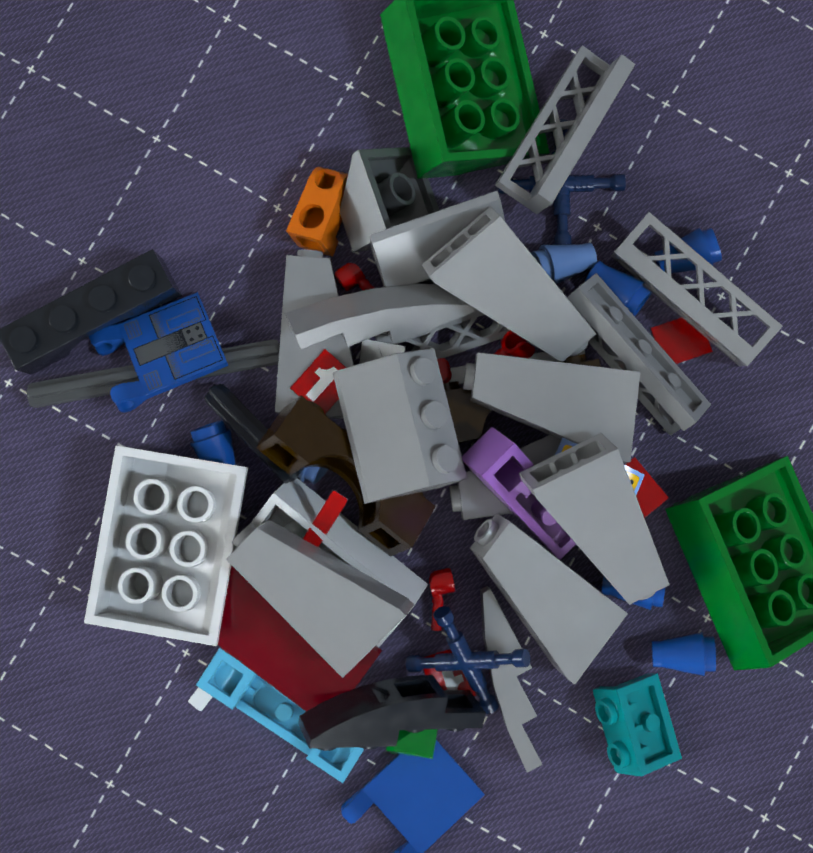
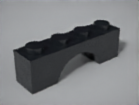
[0,249,182,375]

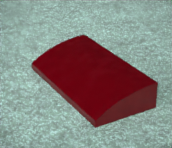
[218,565,382,712]

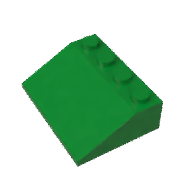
[380,0,550,179]
[665,456,813,671]

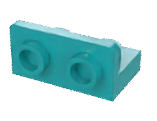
[593,673,682,777]

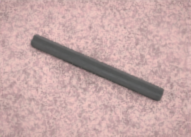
[26,339,280,408]

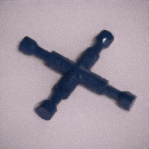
[497,119,626,245]
[406,606,530,714]

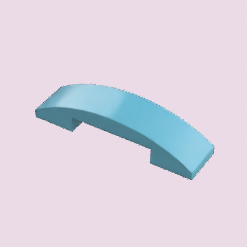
[196,647,364,783]

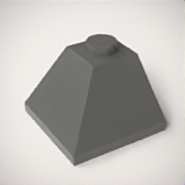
[340,147,439,252]

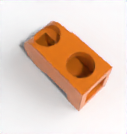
[286,166,348,257]

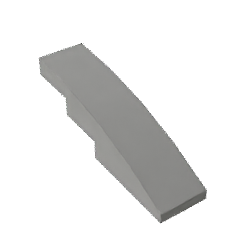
[285,284,476,349]
[480,586,543,773]

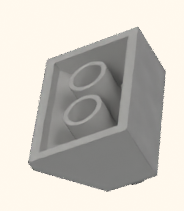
[369,191,505,287]
[333,348,467,504]

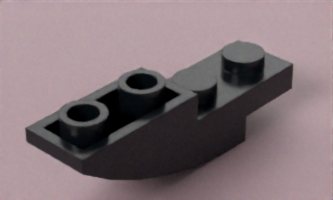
[298,675,486,751]

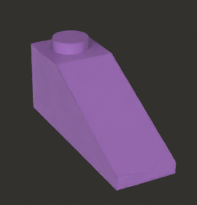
[462,427,576,560]

